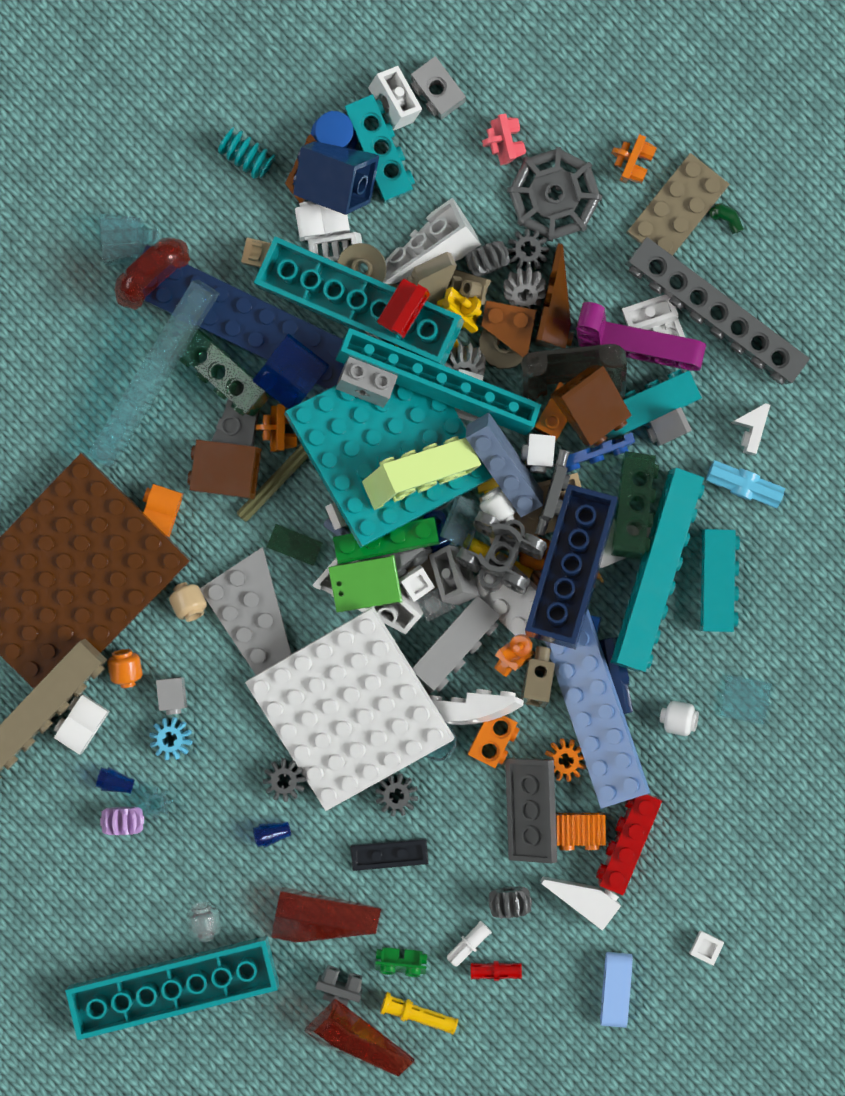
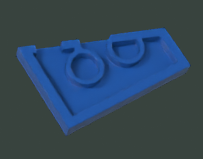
[556,433,635,473]

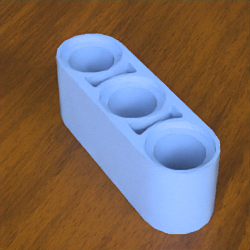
[600,952,633,1028]

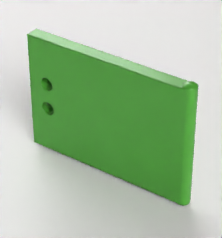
[328,555,402,612]

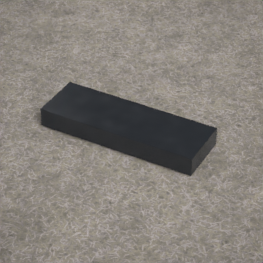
[350,838,429,871]

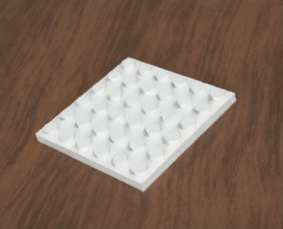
[245,606,455,811]

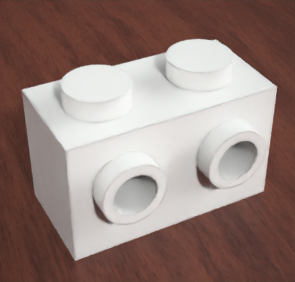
[521,434,555,474]

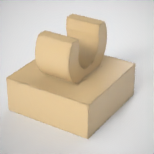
[241,238,271,268]

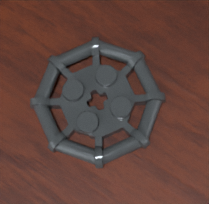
[507,147,602,242]

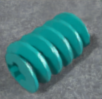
[218,127,276,179]

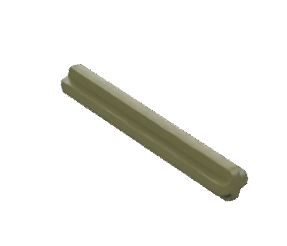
[237,444,309,522]

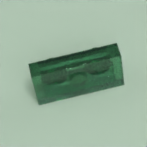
[267,524,323,566]

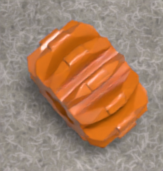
[545,738,586,782]

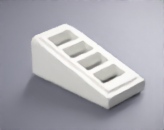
[308,232,362,262]

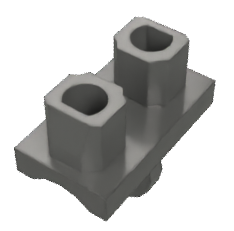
[315,965,363,1011]

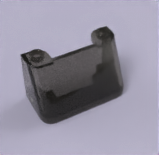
[519,344,627,402]

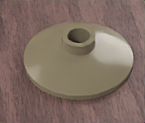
[337,243,387,282]

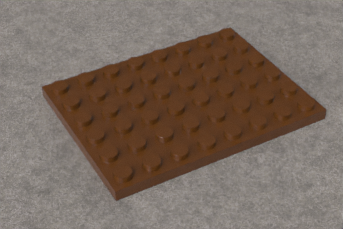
[0,453,191,689]

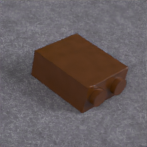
[187,439,262,499]

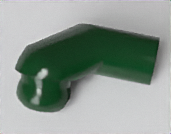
[709,203,744,235]

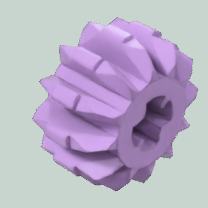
[100,806,144,835]

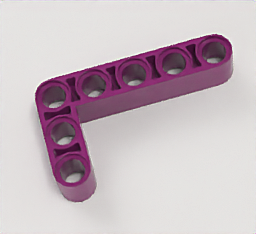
[576,302,706,371]

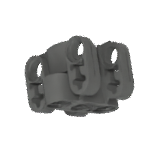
[456,511,547,595]

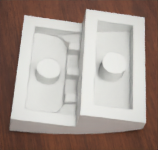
[622,294,685,337]

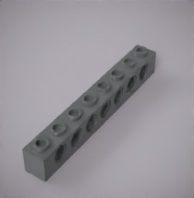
[625,237,810,385]

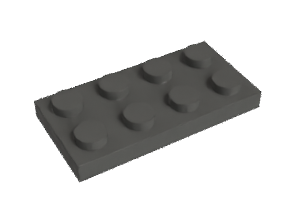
[505,758,557,864]

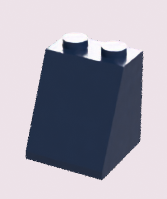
[293,141,380,215]

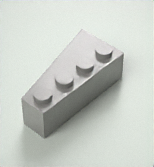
[412,596,500,695]

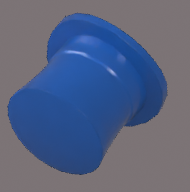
[311,111,358,149]

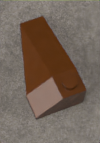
[534,243,574,352]

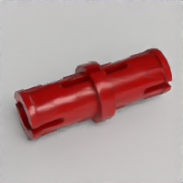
[470,961,522,981]

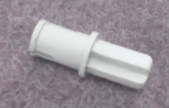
[447,921,492,966]

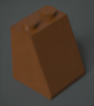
[550,365,632,446]

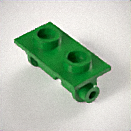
[375,947,427,977]

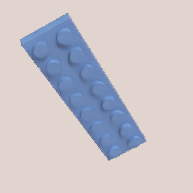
[545,609,650,809]

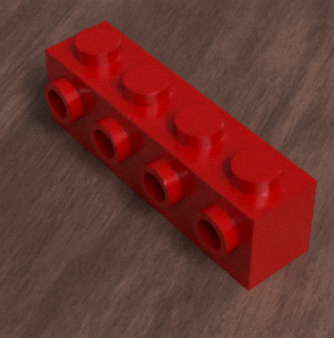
[596,793,662,896]

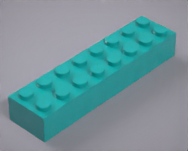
[254,236,464,366]
[65,936,279,1040]

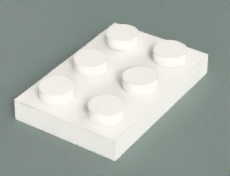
[474,551,537,636]

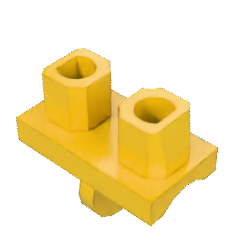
[437,287,482,333]

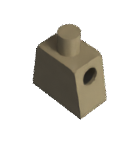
[521,646,555,708]

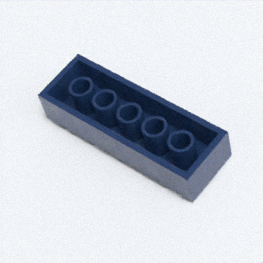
[525,484,618,650]

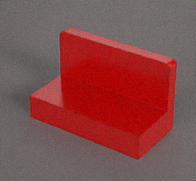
[377,279,430,338]

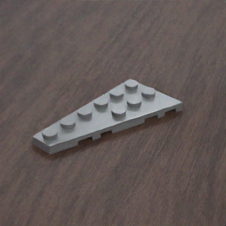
[200,547,292,675]

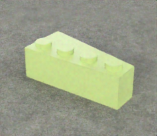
[362,436,481,510]

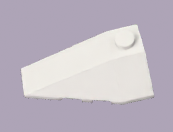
[383,198,481,284]

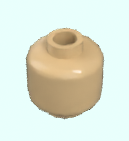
[169,582,207,622]

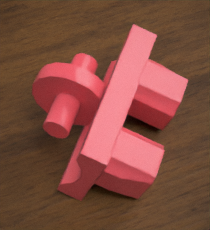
[482,114,526,166]

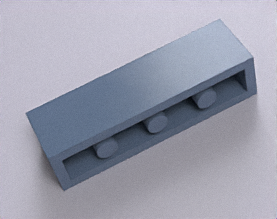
[466,413,544,517]

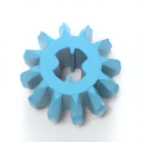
[149,717,193,760]

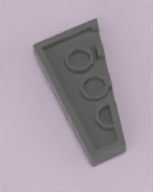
[212,375,265,447]

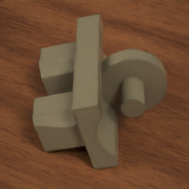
[447,269,491,305]

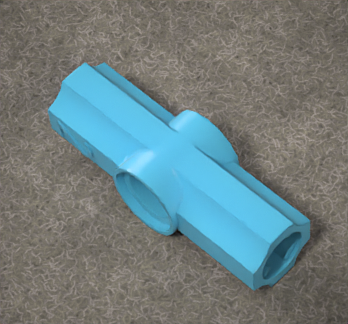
[705,460,785,509]

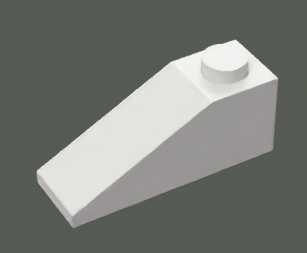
[540,876,621,931]

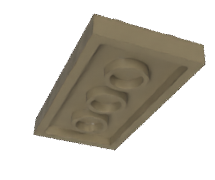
[627,153,730,256]

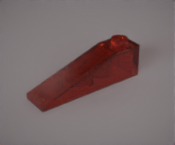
[271,887,381,943]
[304,998,415,1077]

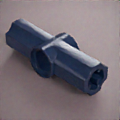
[599,637,633,714]

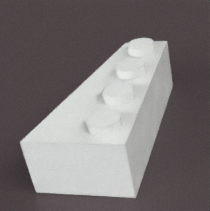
[312,558,426,634]

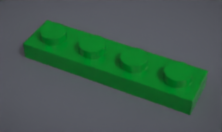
[333,517,439,564]

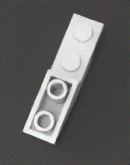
[429,689,524,725]

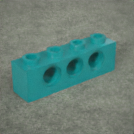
[345,94,415,203]

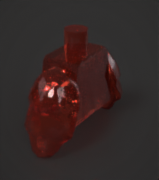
[114,237,190,310]

